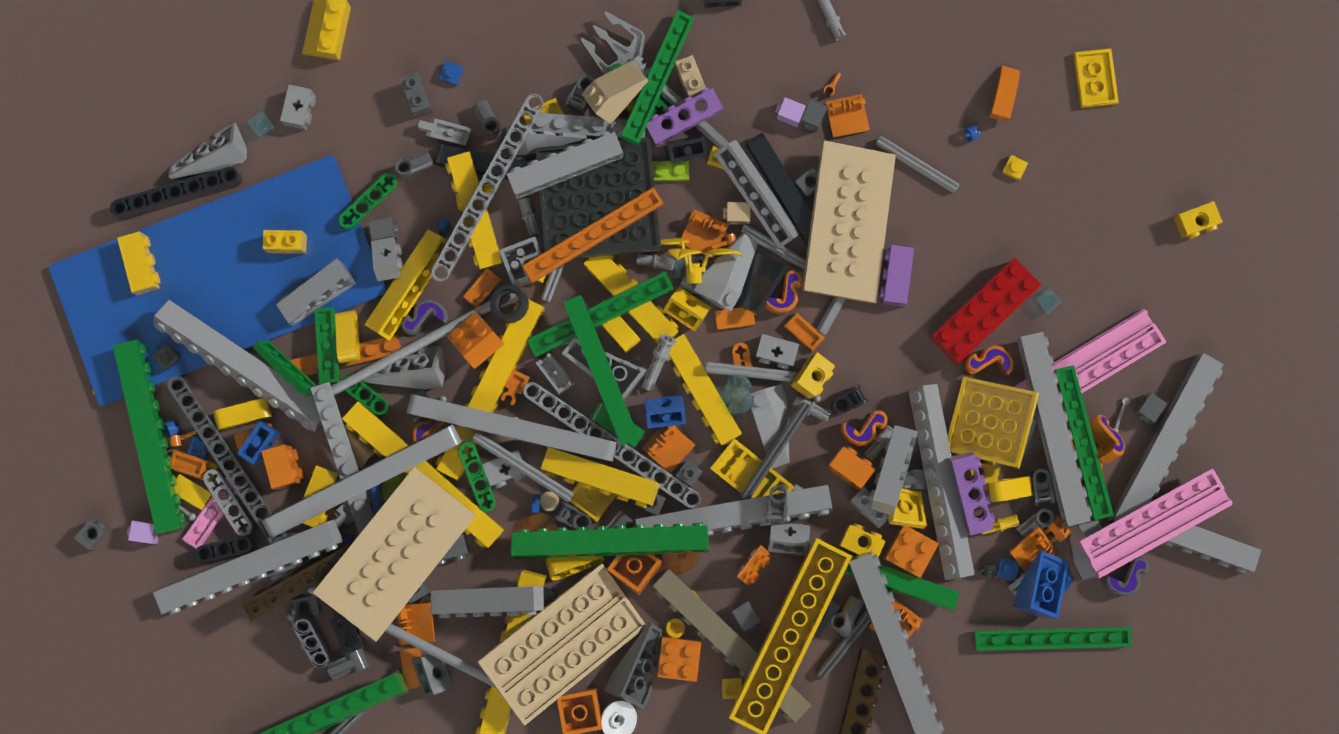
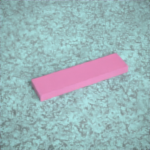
[182,477,243,549]

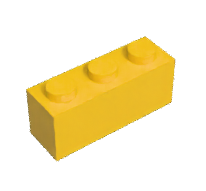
[117,231,160,295]
[303,465,341,527]

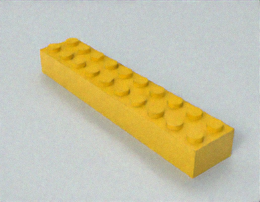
[728,538,852,734]

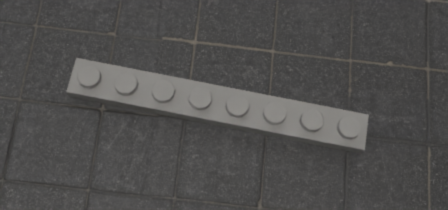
[310,382,374,534]

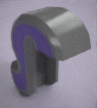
[402,299,450,336]
[1101,557,1149,596]

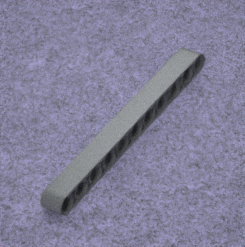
[431,94,543,281]
[523,382,701,508]
[406,394,617,462]
[261,424,462,538]

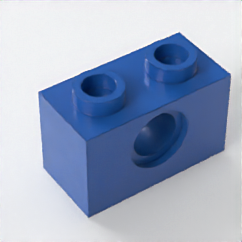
[644,396,686,428]
[237,421,281,465]

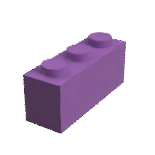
[879,245,914,307]

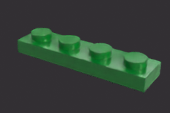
[314,307,340,384]
[253,340,317,396]

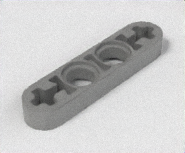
[203,469,254,536]

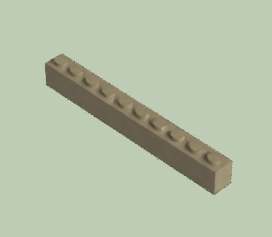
[653,569,812,722]

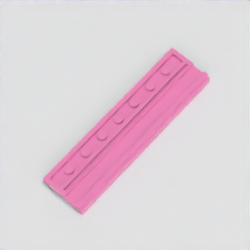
[1014,309,1166,421]
[1078,468,1233,578]

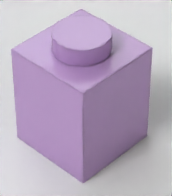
[775,97,806,127]
[127,521,159,544]

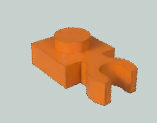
[501,369,530,406]

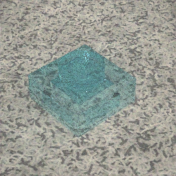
[247,111,275,138]
[1034,288,1063,315]

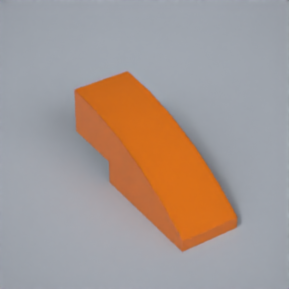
[989,65,1020,122]

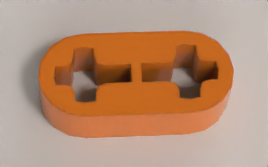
[732,343,752,379]

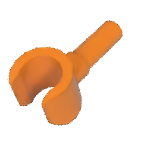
[824,72,841,97]
[710,234,736,250]
[170,430,197,447]

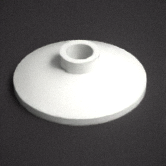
[601,700,637,734]

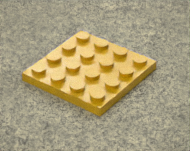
[948,377,1039,469]

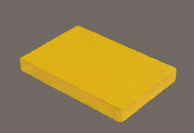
[1073,48,1119,108]

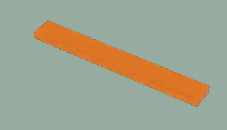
[522,187,664,283]

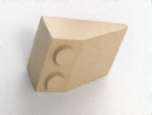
[582,61,648,124]

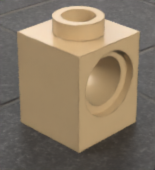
[723,202,750,225]

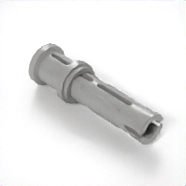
[641,334,676,391]

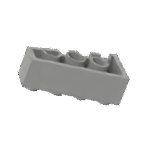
[276,258,357,326]
[562,338,647,401]
[869,425,918,516]

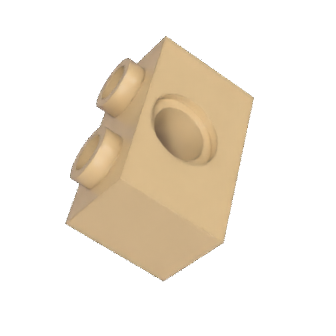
[675,55,706,99]

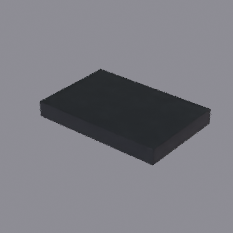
[735,252,788,315]

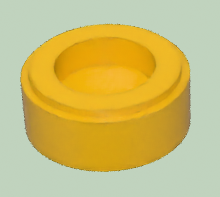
[666,618,685,638]

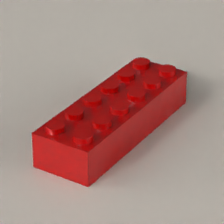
[929,258,1041,366]

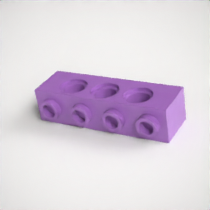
[646,87,724,146]
[949,452,995,535]

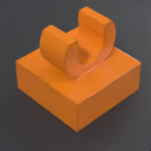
[1045,516,1071,542]

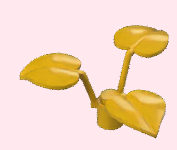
[660,238,742,283]

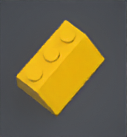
[302,0,351,61]

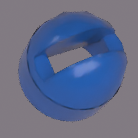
[964,126,981,142]
[437,219,451,235]
[164,421,180,437]

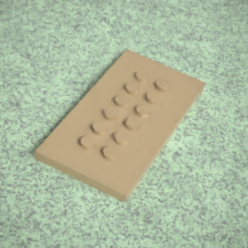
[802,140,896,304]
[313,467,476,642]
[476,564,647,726]

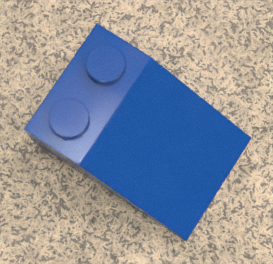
[1014,551,1069,619]

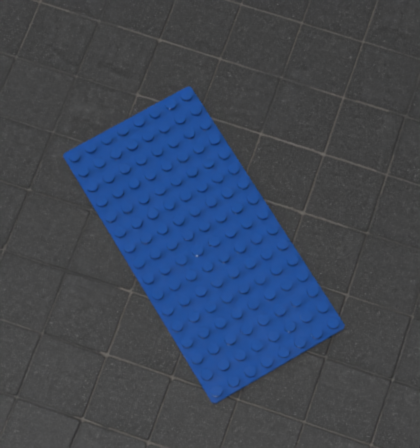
[49,155,387,406]

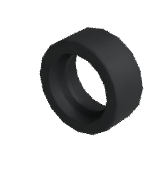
[490,284,529,323]

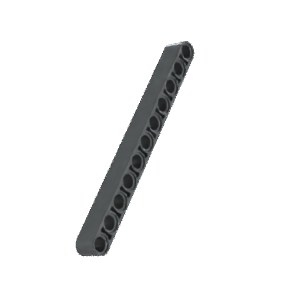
[167,376,288,544]

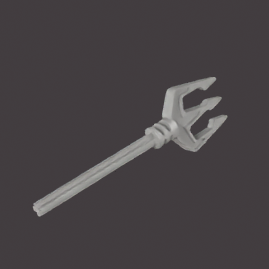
[581,12,729,149]

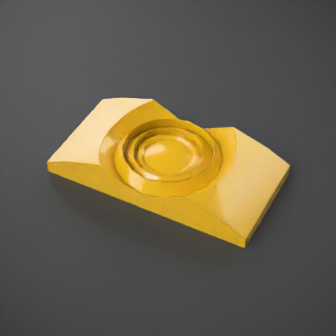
[710,438,794,499]

